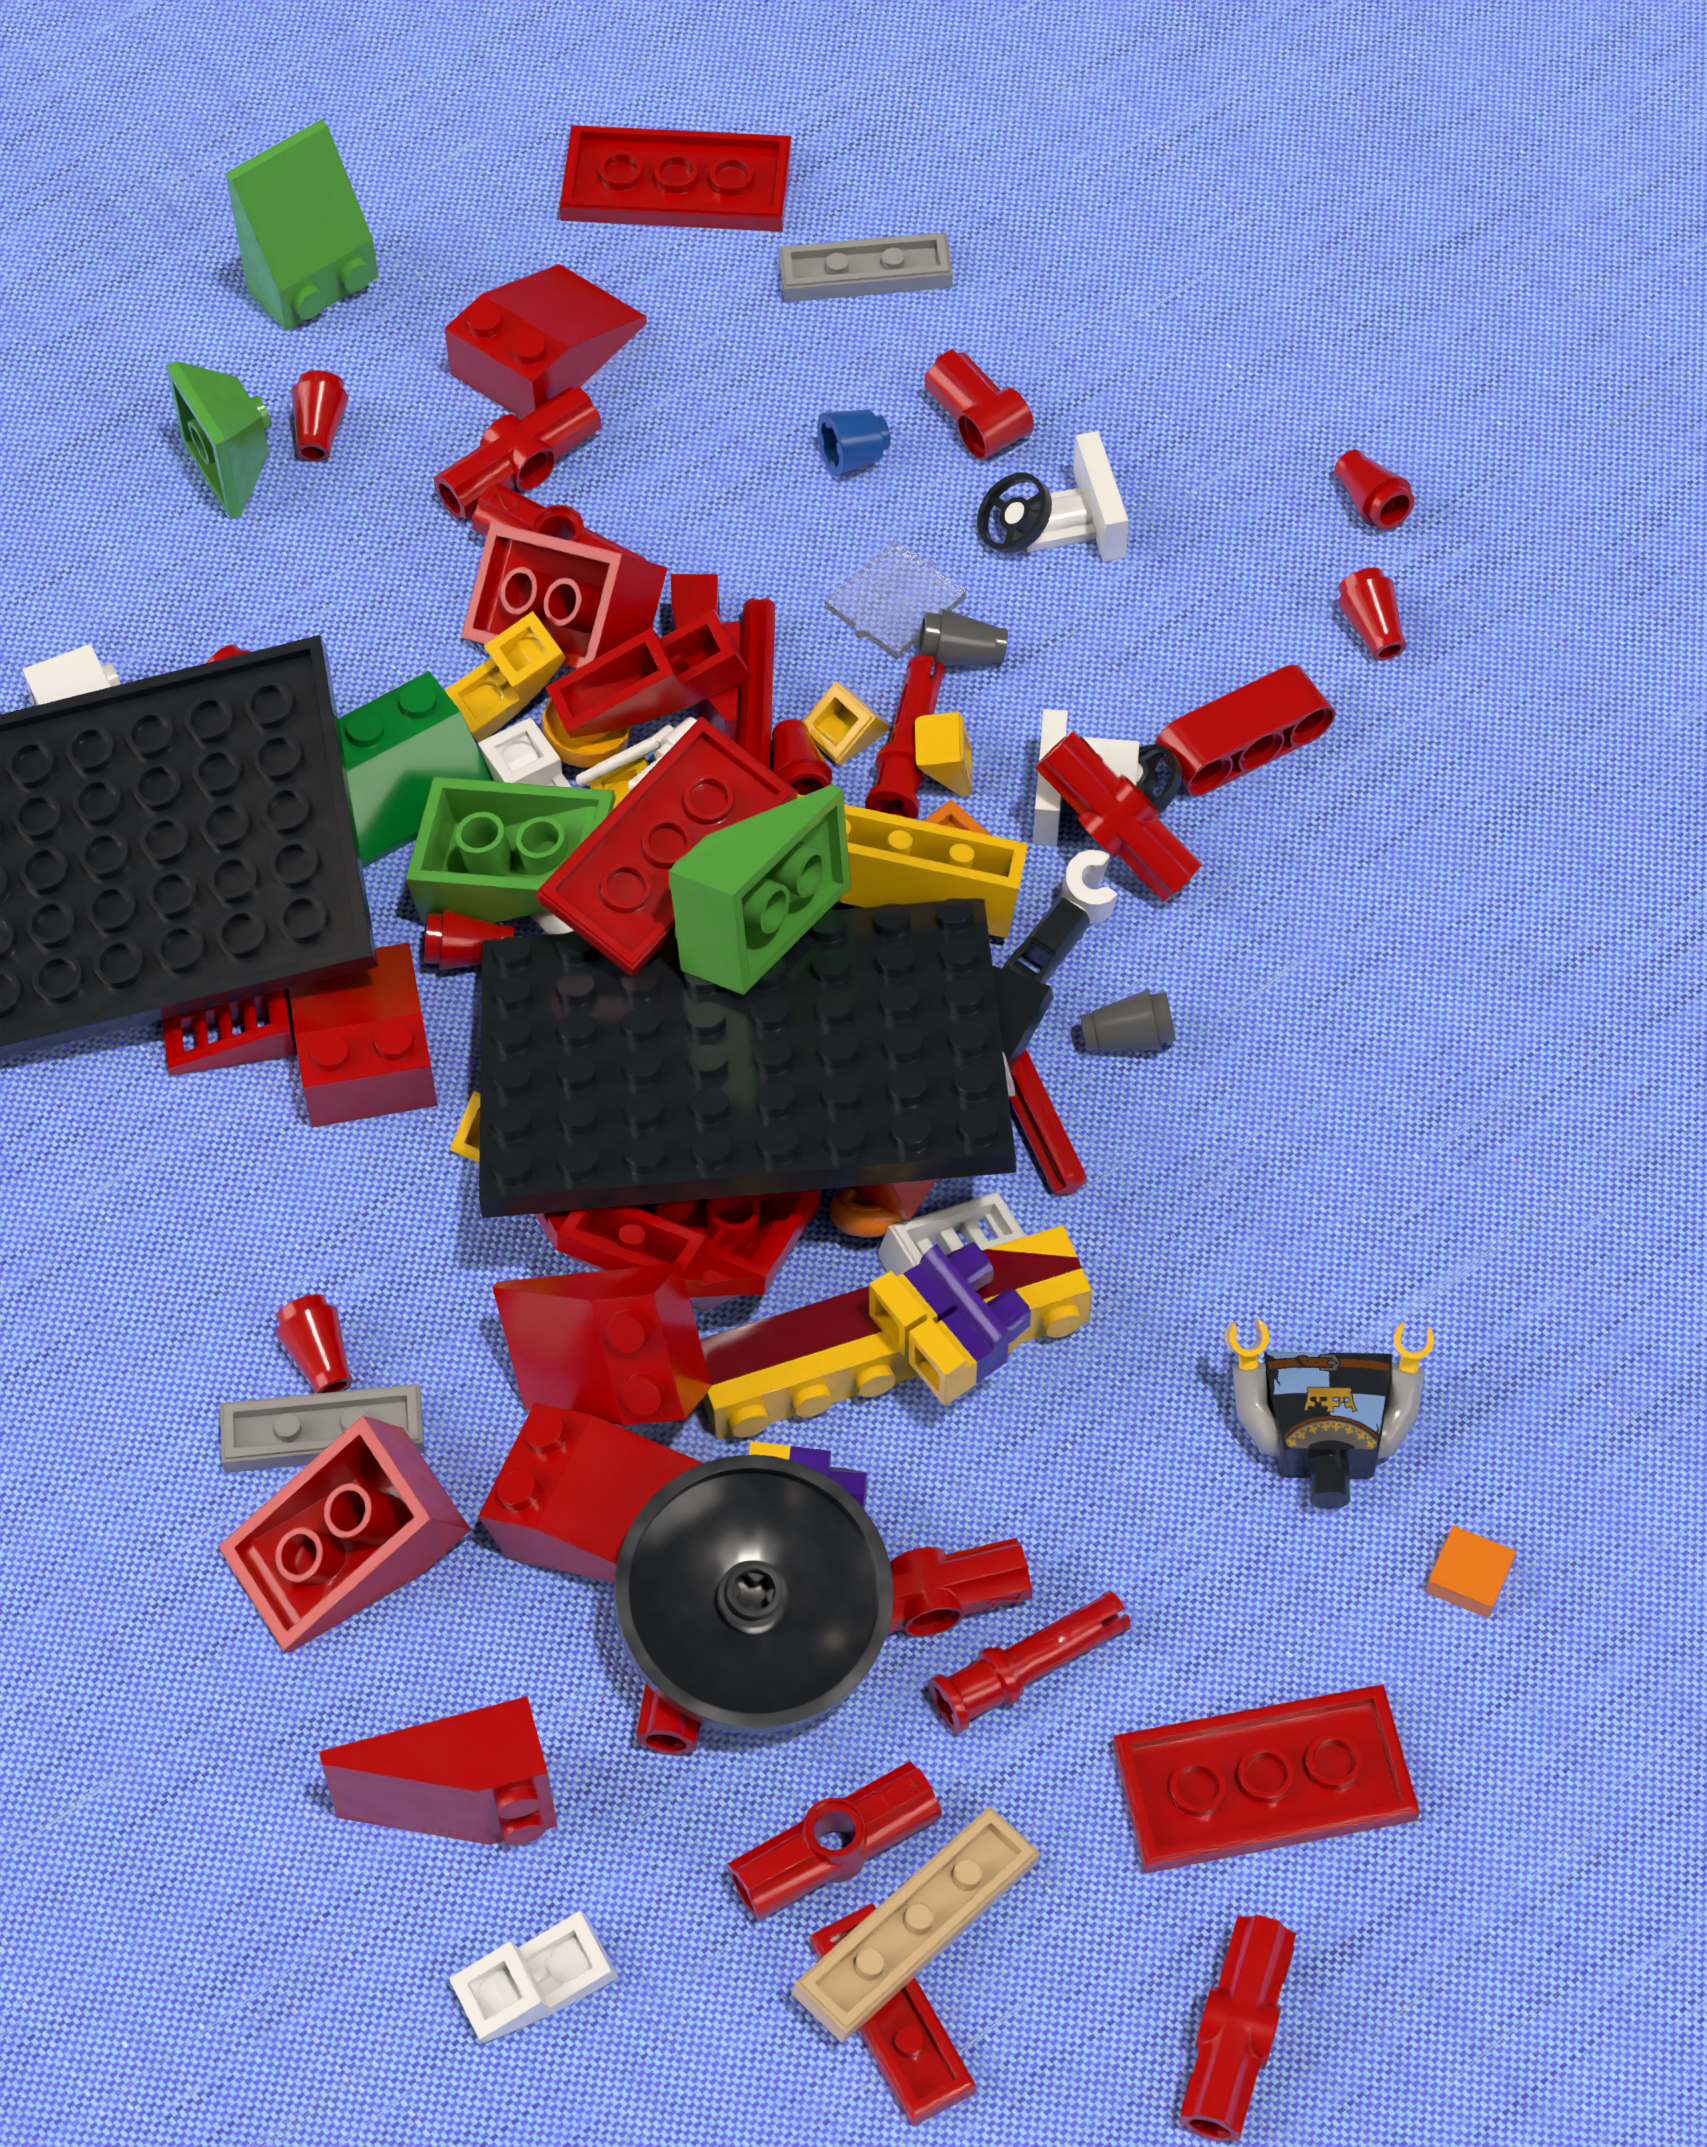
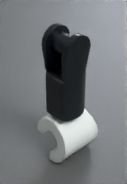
[1002,850,1118,984]

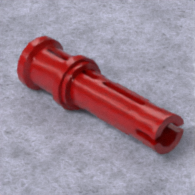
[865,655,946,819]
[928,1590,1131,1734]

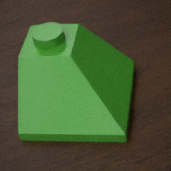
[166,361,272,520]

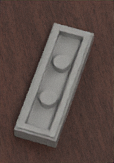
[778,232,953,303]
[220,1384,425,1473]

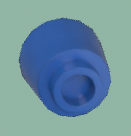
[817,409,890,477]

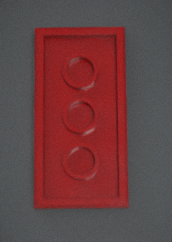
[559,125,792,232]
[536,716,798,978]
[1113,1684,1420,1874]

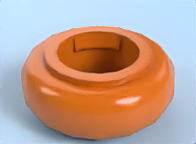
[829,1187,906,1238]

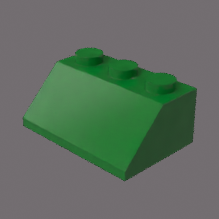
[338,671,494,868]

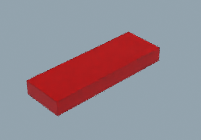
[810,1903,976,2127]

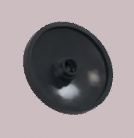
[613,1455,894,1734]

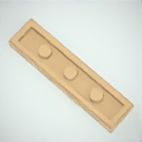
[791,1806,1041,2044]

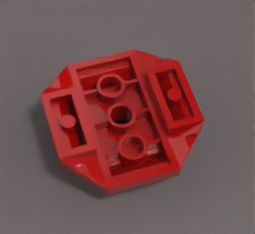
[534,1189,821,1312]

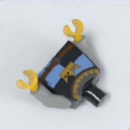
[1224,1319,1434,1509]

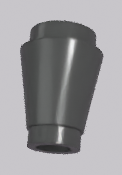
[918,608,1008,667]
[1080,989,1176,1052]

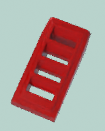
[162,990,296,1076]

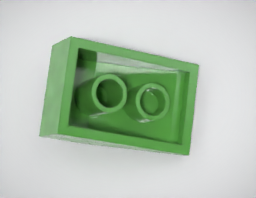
[226,120,379,331]
[406,777,616,923]
[669,785,851,995]

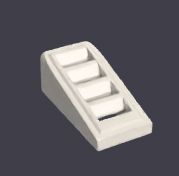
[878,1192,1026,1276]

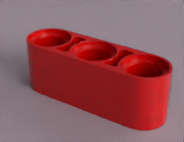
[1155,665,1336,796]

